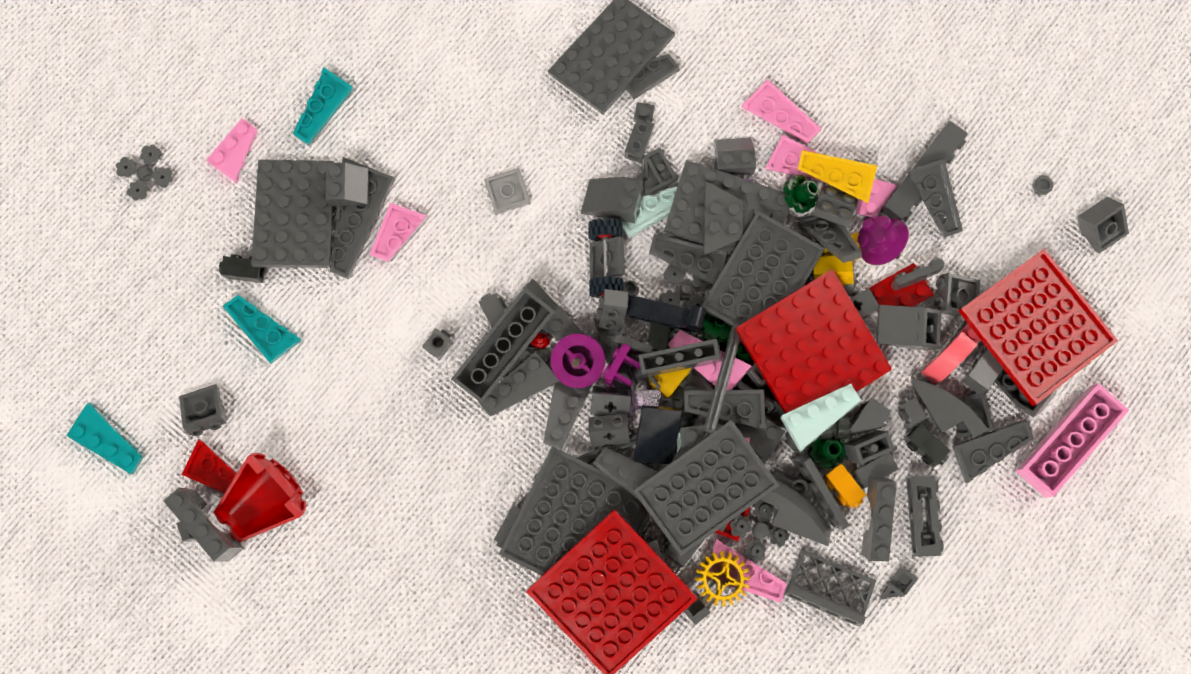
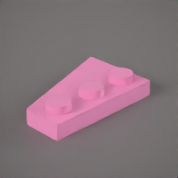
[206,118,258,184]
[370,203,426,262]

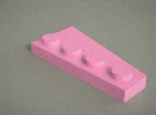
[742,79,821,144]
[765,135,825,183]

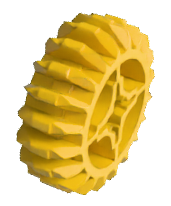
[695,551,750,607]

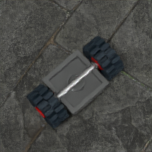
[588,218,625,298]

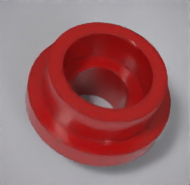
[531,333,550,349]

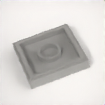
[484,168,531,215]

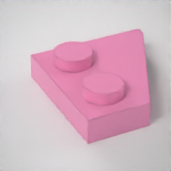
[855,179,897,218]

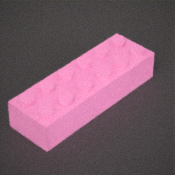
[1015,383,1129,498]

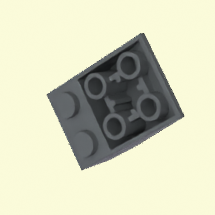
[876,305,941,351]

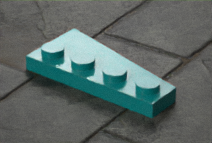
[293,67,354,146]
[223,295,301,364]
[66,402,144,474]

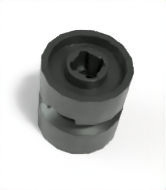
[818,414,850,440]

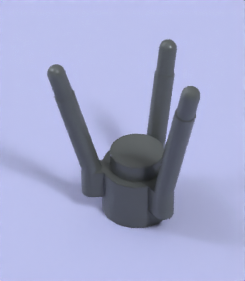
[628,362,660,406]

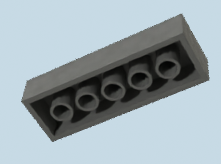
[451,287,555,404]

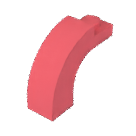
[921,323,980,386]

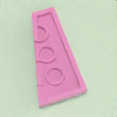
[668,330,752,390]
[706,539,787,603]

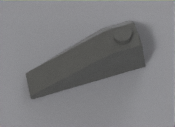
[994,369,1056,418]

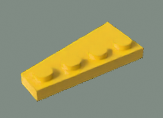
[798,150,877,203]

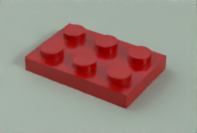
[867,263,934,313]

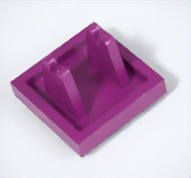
[603,343,641,387]

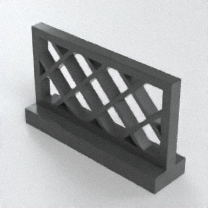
[784,549,876,626]

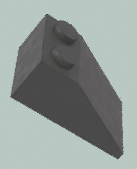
[581,177,644,224]

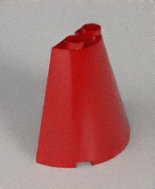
[213,453,306,543]

